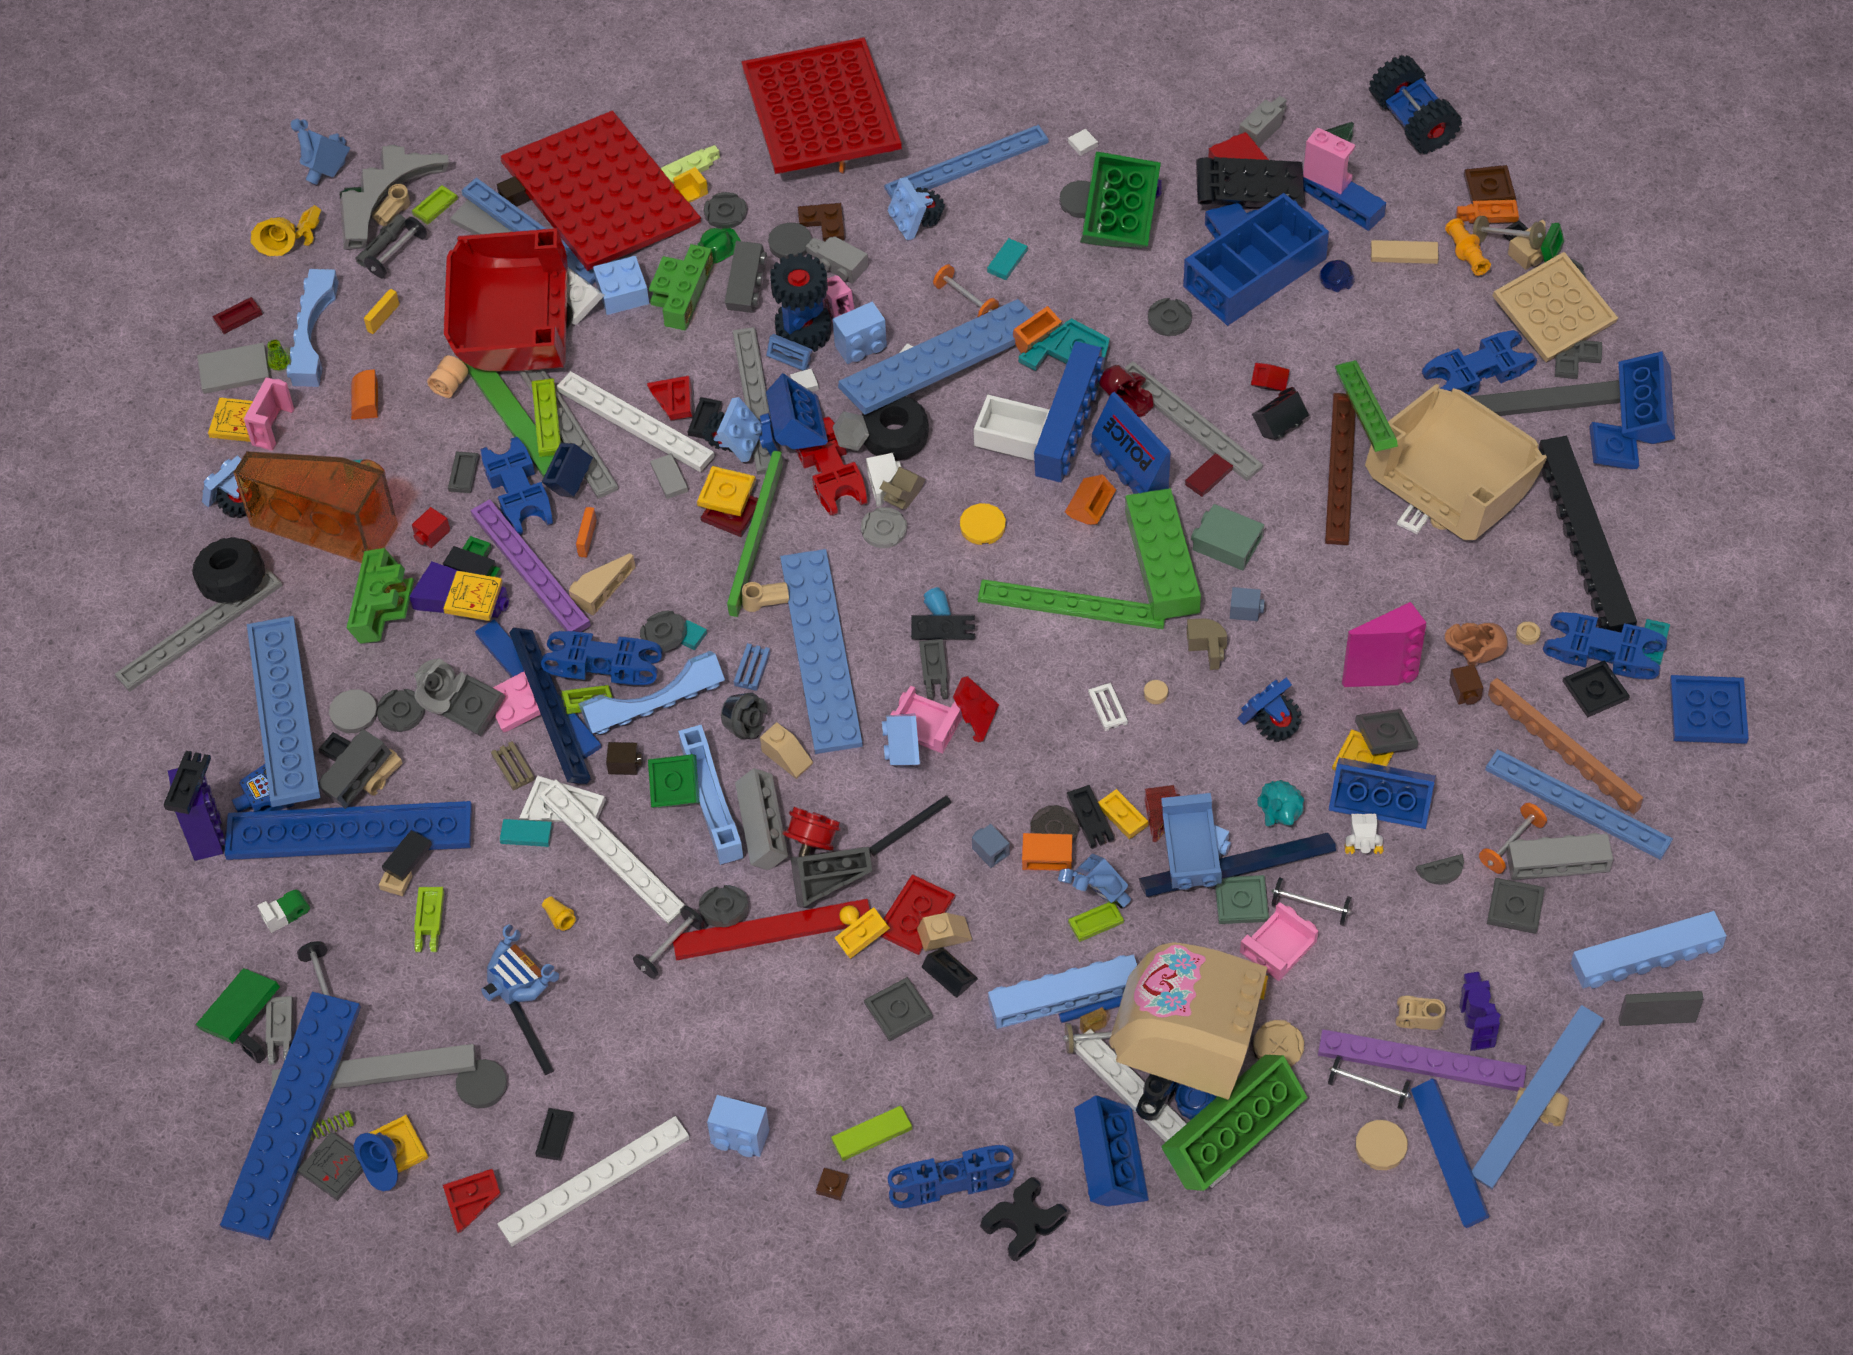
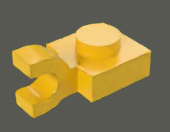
[295,205,321,246]

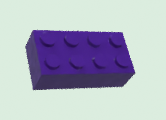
[168,768,226,861]

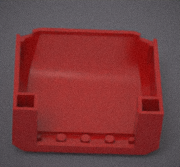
[444,228,568,371]

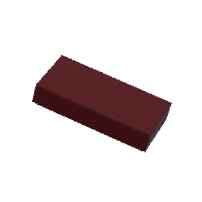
[212,297,263,334]
[1185,453,1233,497]

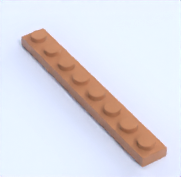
[1488,678,1643,815]

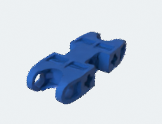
[1422,330,1537,396]
[480,436,553,535]
[1543,612,1667,679]
[541,631,663,685]
[888,1145,1014,1208]

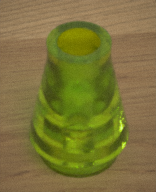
[267,340,290,370]

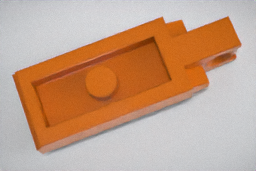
[1456,200,1519,223]

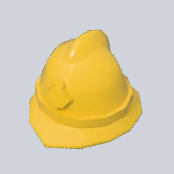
[251,217,296,256]

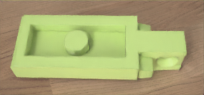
[661,145,720,184]

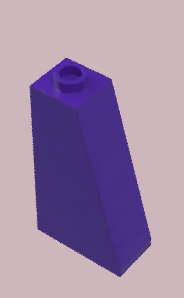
[409,561,509,618]

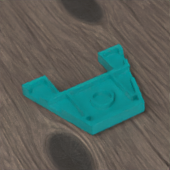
[1018,318,1110,388]

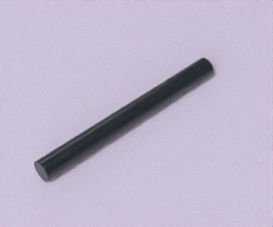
[869,795,951,856]
[508,1001,554,1076]

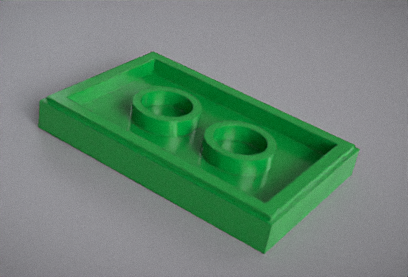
[196,968,280,1044]

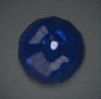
[1319,260,1355,292]

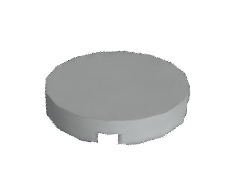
[861,507,907,548]
[329,690,377,733]

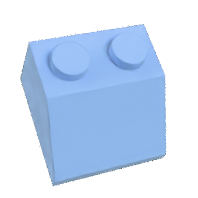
[882,713,920,765]

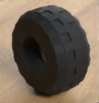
[862,396,929,461]
[192,537,265,603]

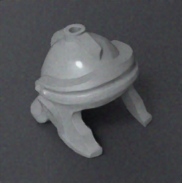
[414,658,466,714]

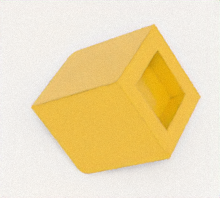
[673,167,708,203]

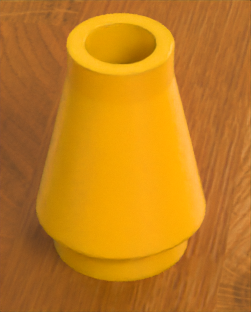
[542,897,576,931]

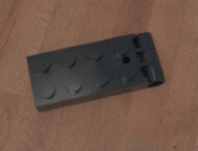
[1196,157,1304,207]

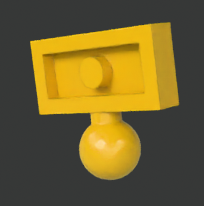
[835,905,890,959]

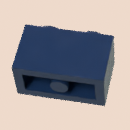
[542,443,593,497]

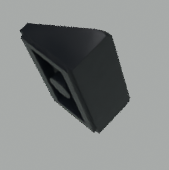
[922,947,978,998]

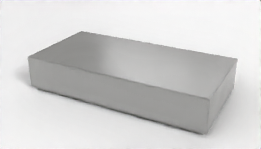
[650,454,688,499]

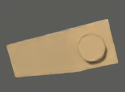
[569,553,636,616]

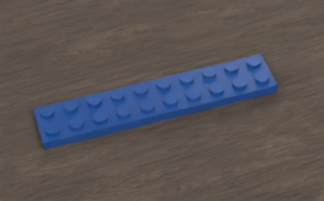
[225,801,472,860]
[220,992,361,1241]

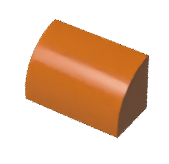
[1013,306,1062,354]
[351,369,378,420]
[1065,474,1116,525]
[1022,833,1072,871]

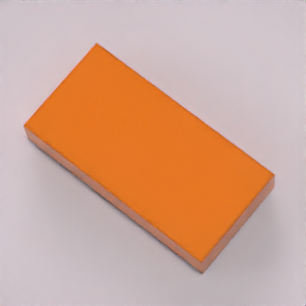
[576,507,597,558]

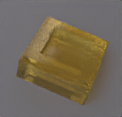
[1080,1007,1107,1034]

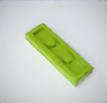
[831,1105,912,1162]

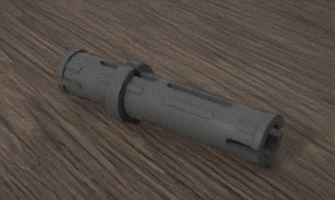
[355,214,406,268]

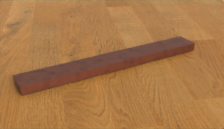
[1325,393,1355,545]

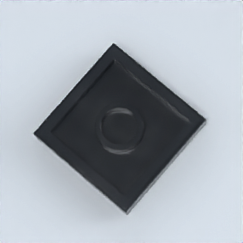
[1562,660,1630,718]

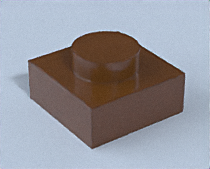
[816,1168,849,1201]

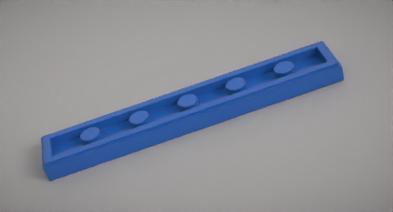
[1411,1078,1490,1228]

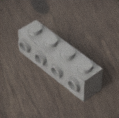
[735,768,788,870]
[1506,833,1613,880]

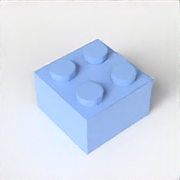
[593,256,649,315]
[833,301,887,364]
[707,1095,770,1157]

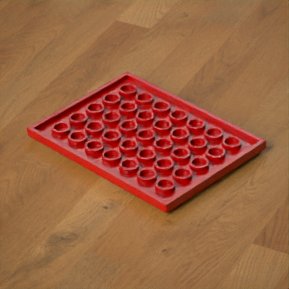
[741,37,902,174]
[500,110,701,271]

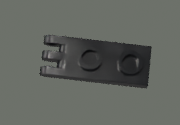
[911,614,975,639]
[163,750,211,814]
[1067,785,1114,848]

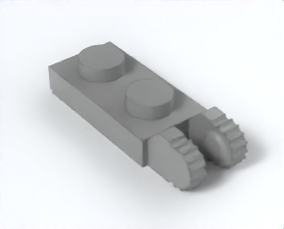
[266,996,293,1064]

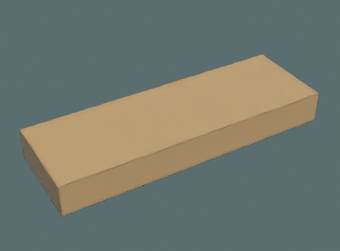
[1371,240,1438,264]

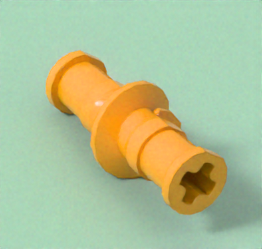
[1445,218,1491,276]

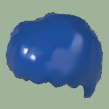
[1175,1084,1217,1120]

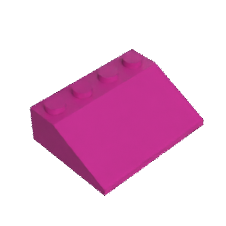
[1342,602,1426,687]

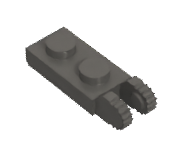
[919,639,948,700]

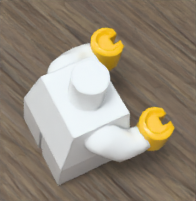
[1344,814,1383,854]

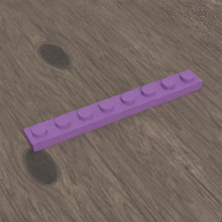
[470,499,591,632]
[1318,1029,1526,1091]

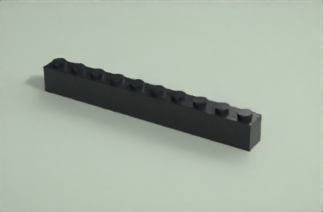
[1539,435,1637,634]

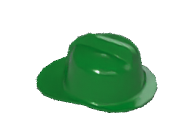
[697,228,741,264]

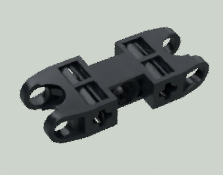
[1136,1074,1180,1121]

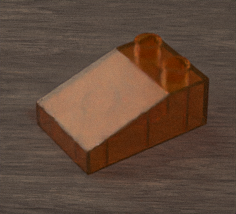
[233,451,398,563]

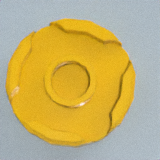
[960,503,1006,545]

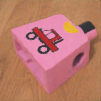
[823,275,854,323]

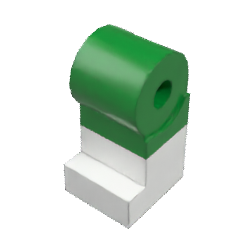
[257,890,310,933]

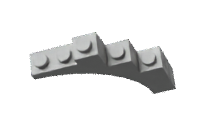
[340,145,449,249]

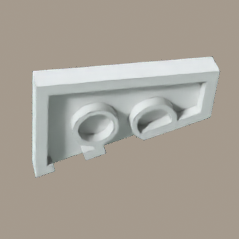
[567,267,605,325]
[519,776,606,822]

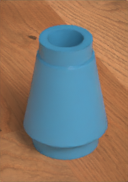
[923,587,951,615]

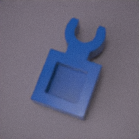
[759,413,779,456]

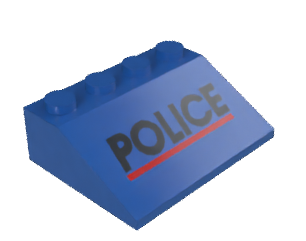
[1091,392,1171,494]

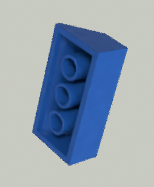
[1618,351,1675,444]
[766,373,828,449]
[1329,757,1436,829]
[1074,1095,1149,1207]

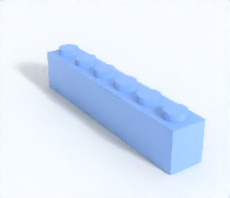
[1571,911,1726,988]
[988,954,1137,1029]

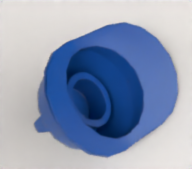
[354,1133,398,1191]

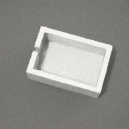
[974,395,1050,461]

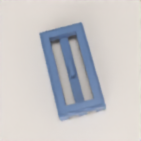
[766,334,812,371]
[734,643,770,691]

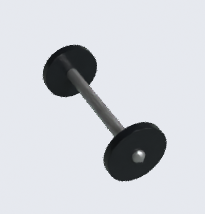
[364,217,427,279]
[1271,877,1352,926]
[633,905,705,979]
[297,941,330,996]
[1328,1055,1412,1110]

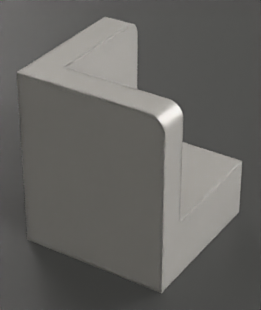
[833,411,869,451]

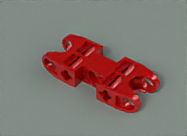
[796,417,867,515]

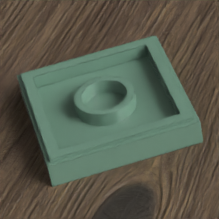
[1215,875,1269,924]

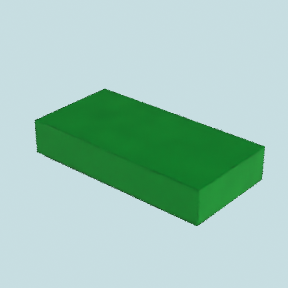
[1541,223,1564,262]

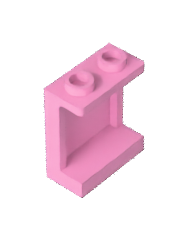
[1303,128,1355,194]
[244,377,294,451]
[890,686,963,754]
[1240,902,1318,981]

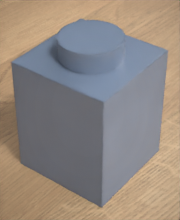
[1230,587,1265,621]
[972,824,1010,868]

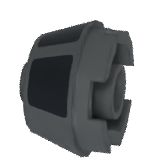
[721,692,768,739]

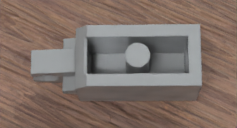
[1239,96,1287,147]
[806,237,868,284]

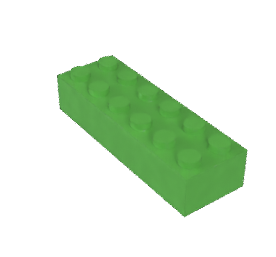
[1125,488,1201,620]
[1161,1055,1308,1191]

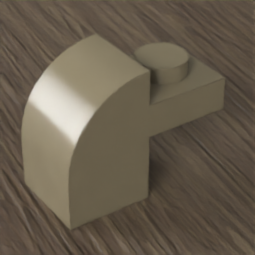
[879,467,926,510]
[1186,618,1227,670]

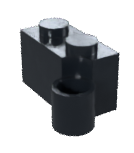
[1252,387,1309,440]

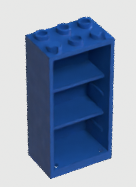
[1183,193,1329,326]

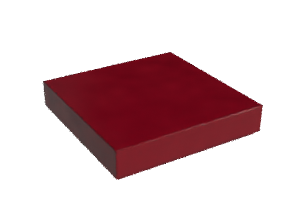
[700,495,758,537]

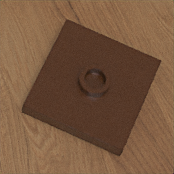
[1464,165,1516,204]

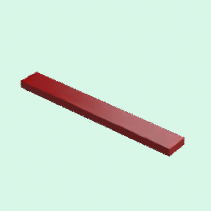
[673,899,870,961]

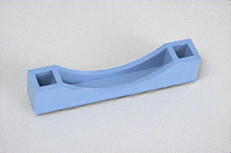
[287,269,339,387]
[578,651,725,734]
[678,725,743,865]

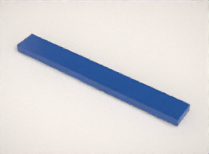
[475,619,601,760]

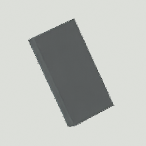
[448,451,479,493]

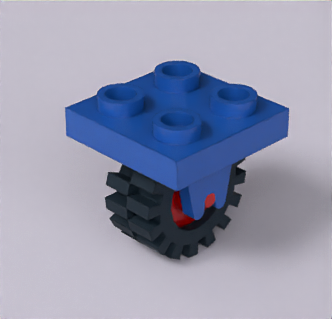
[1237,678,1302,742]

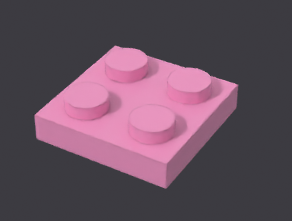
[493,672,541,732]

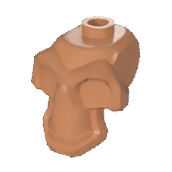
[1445,623,1508,667]

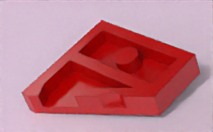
[647,376,692,420]
[953,676,999,742]
[443,1168,501,1233]

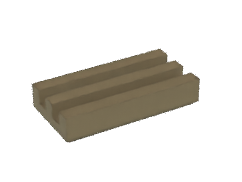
[491,741,535,791]

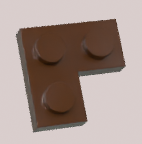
[798,203,845,242]

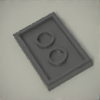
[1618,991,1704,1026]

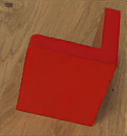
[1251,363,1290,391]

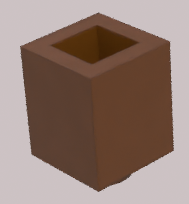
[1449,664,1484,705]

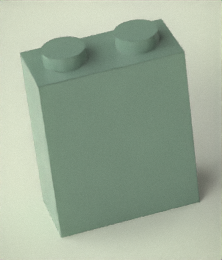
[1191,504,1264,571]

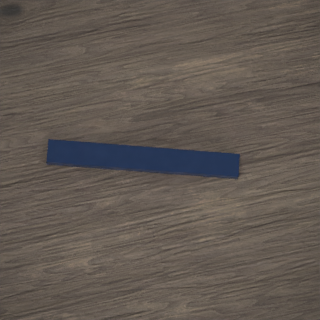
[509,627,591,784]
[1139,832,1336,897]

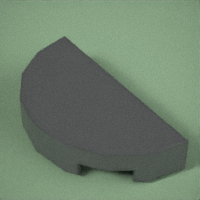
[1415,854,1464,885]

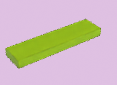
[531,378,561,457]

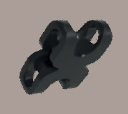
[980,1177,1069,1261]

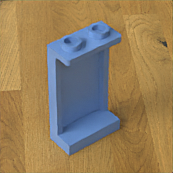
[1161,793,1222,890]

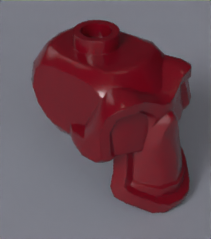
[1099,365,1154,417]

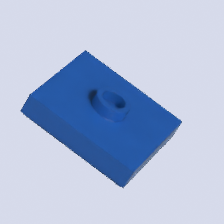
[1589,422,1640,469]

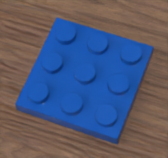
[1670,675,1749,744]

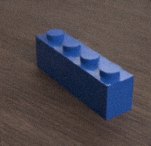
[1303,177,1386,231]

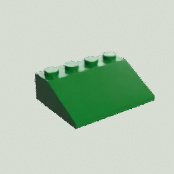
[1080,151,1161,247]

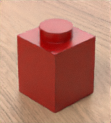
[412,507,450,549]

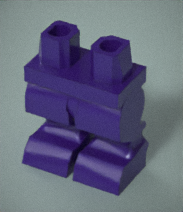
[1459,972,1501,1051]

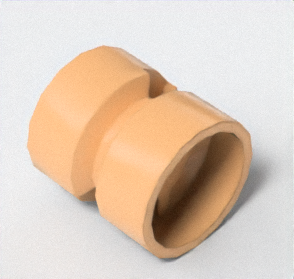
[427,355,469,398]

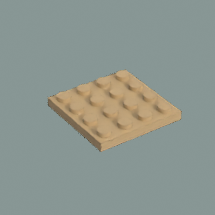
[1492,252,1618,363]

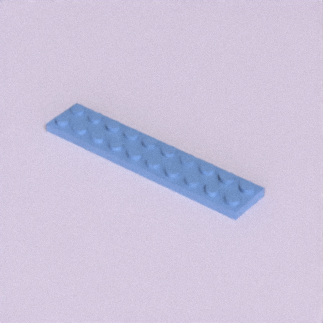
[838,299,1034,415]
[780,549,863,754]
[247,616,321,807]

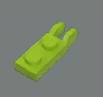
[414,887,444,952]

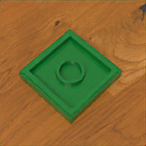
[648,754,700,808]

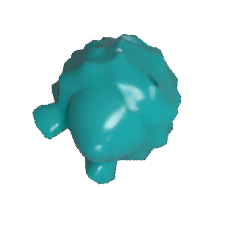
[1257,780,1304,827]

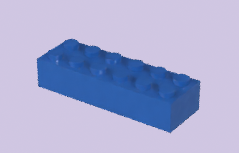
[1034,341,1105,483]

